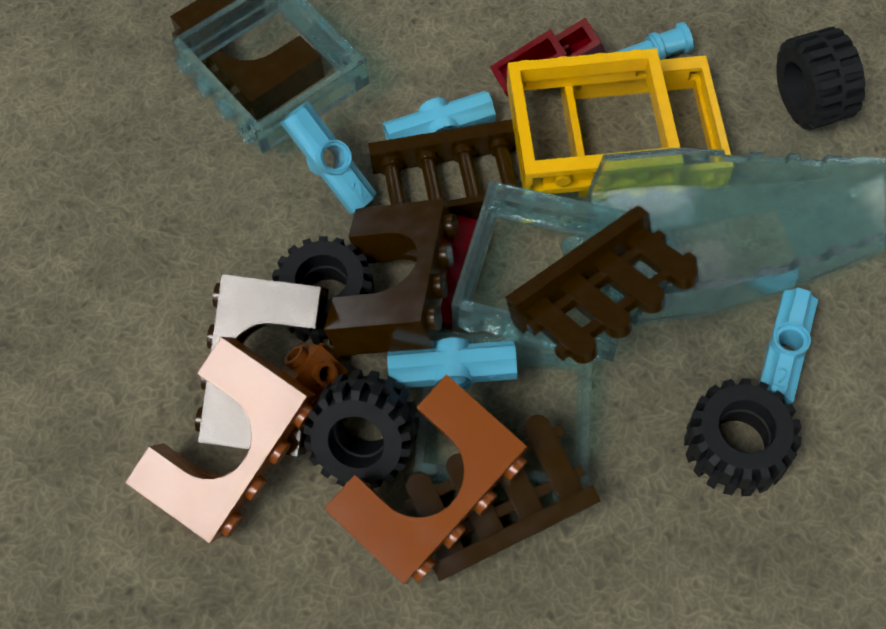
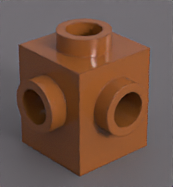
[281,343,348,406]

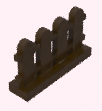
[505,205,699,364]
[403,415,601,581]

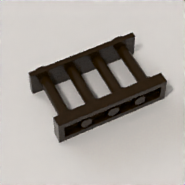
[368,119,534,220]

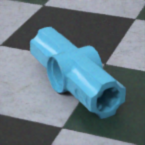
[382,91,496,140]
[280,102,377,214]
[758,287,818,405]
[387,337,517,390]

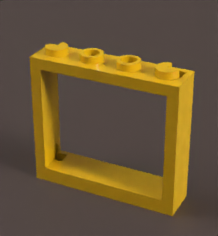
[507,48,683,197]
[560,55,733,199]

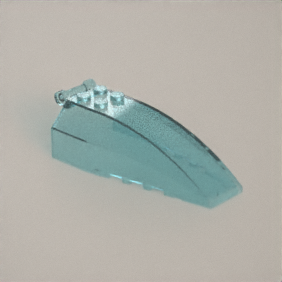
[561,148,886,325]

